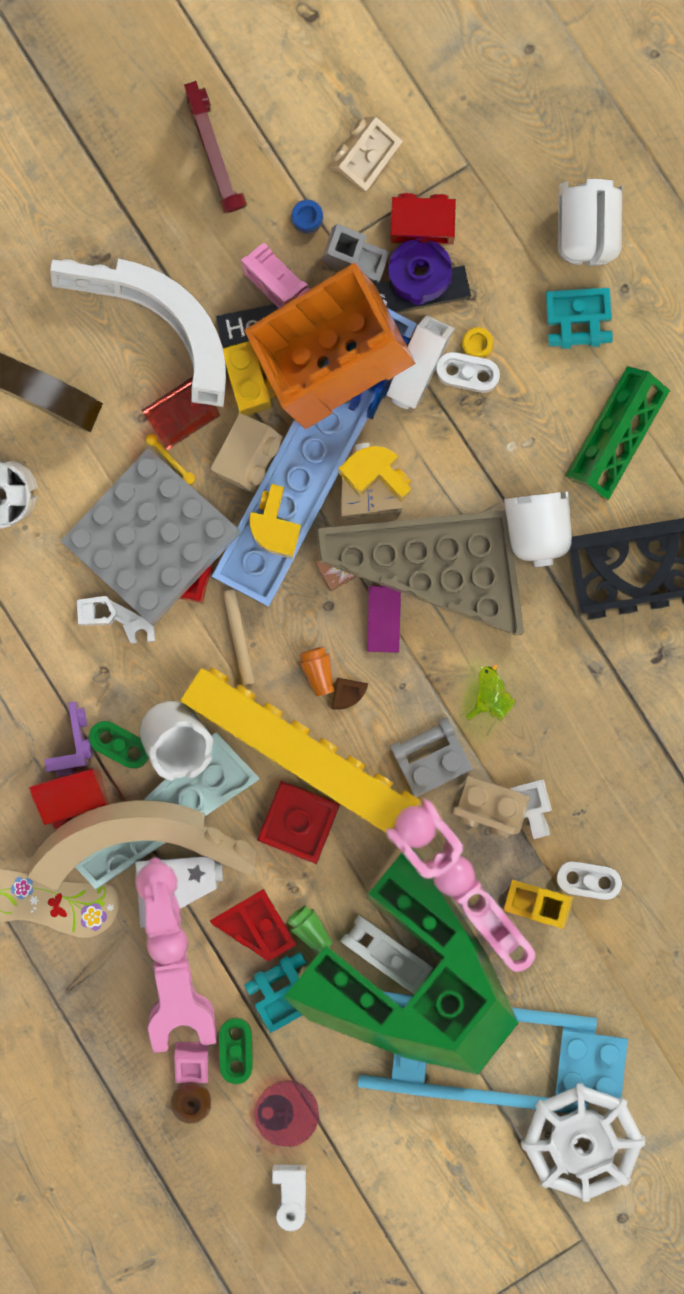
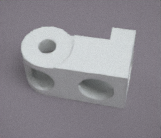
[272,1165,306,1231]

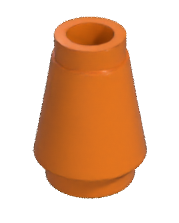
[299,646,334,696]

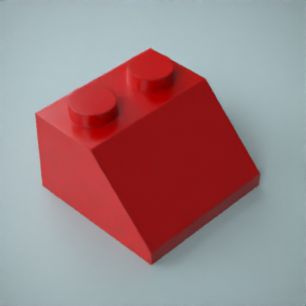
[29,769,110,829]

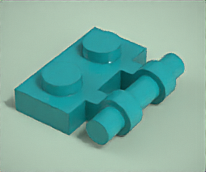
[545,288,613,349]
[244,952,306,1034]

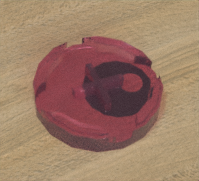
[255,1080,319,1147]

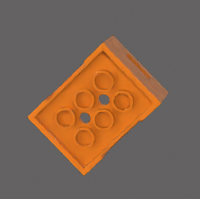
[244,262,416,430]

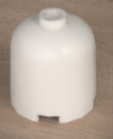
[504,492,572,567]
[139,701,213,781]

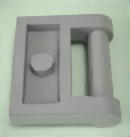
[390,717,473,797]

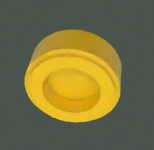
[461,327,494,359]

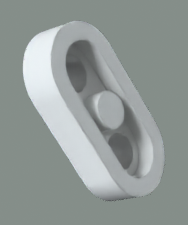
[436,352,500,393]
[556,861,622,900]

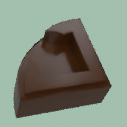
[331,678,369,710]

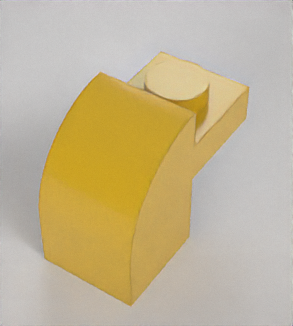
[338,446,412,502]
[250,484,301,559]
[504,880,574,929]

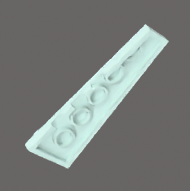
[75,732,260,889]

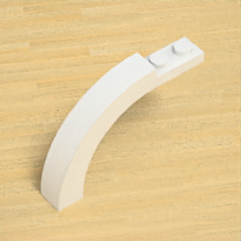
[50,259,226,407]

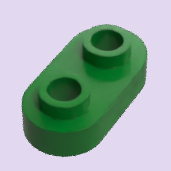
[89,721,149,769]
[219,1017,253,1084]

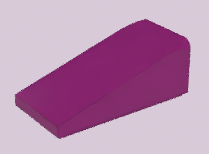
[367,586,401,653]

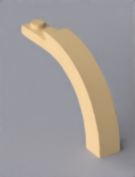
[27,800,256,891]

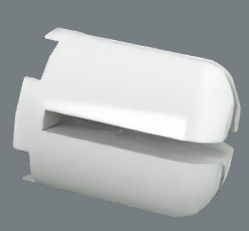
[558,179,623,266]
[0,461,38,528]

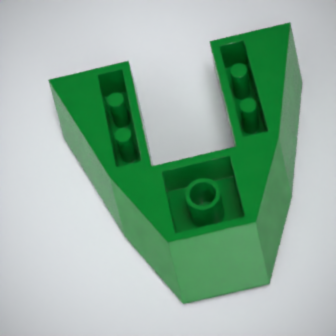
[284,848,519,1075]

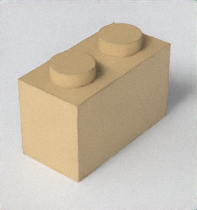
[210,413,283,494]

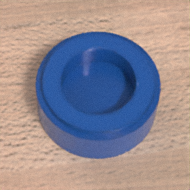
[292,200,323,234]

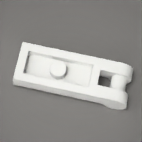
[340,915,433,995]

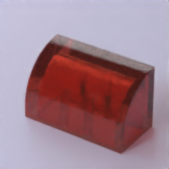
[141,377,220,450]

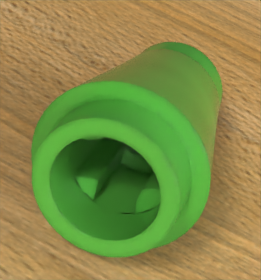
[286,905,333,954]

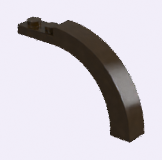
[0,353,103,433]

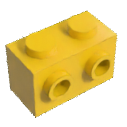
[223,341,275,416]

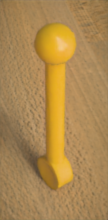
[145,433,196,485]

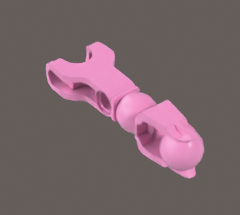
[386,798,535,972]
[135,858,216,1053]

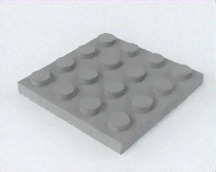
[61,448,241,626]

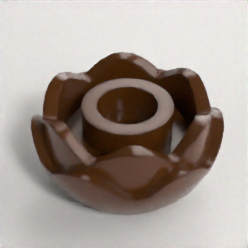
[171,1082,211,1124]

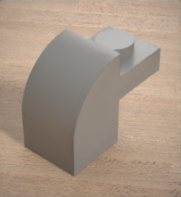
[322,224,390,283]

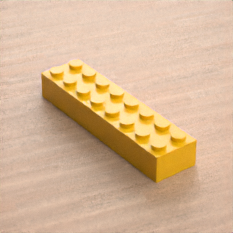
[180,667,421,833]

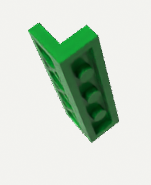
[565,366,670,500]

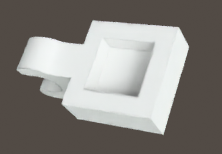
[511,780,552,839]

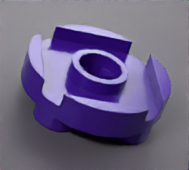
[388,240,452,305]

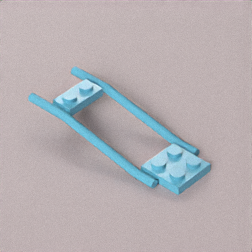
[358,991,628,1113]

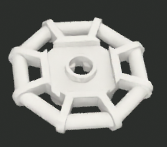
[521,1083,646,1202]

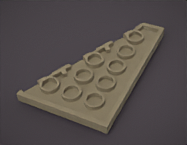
[317,510,524,636]

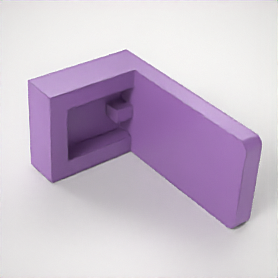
[44,701,93,778]

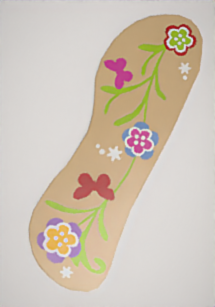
[0,869,120,938]

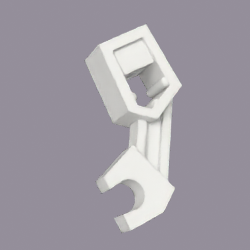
[77,596,156,644]

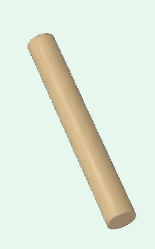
[223,589,255,686]

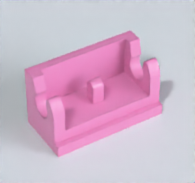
[241,243,310,308]

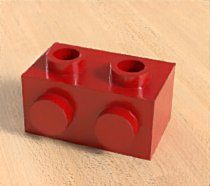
[390,193,456,245]

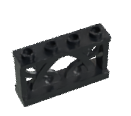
[567,518,684,620]

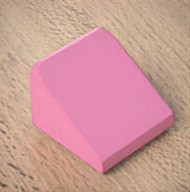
[175,1042,208,1083]

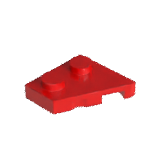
[210,888,297,962]

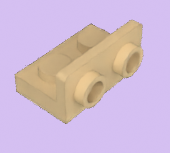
[328,116,403,192]
[452,776,531,838]

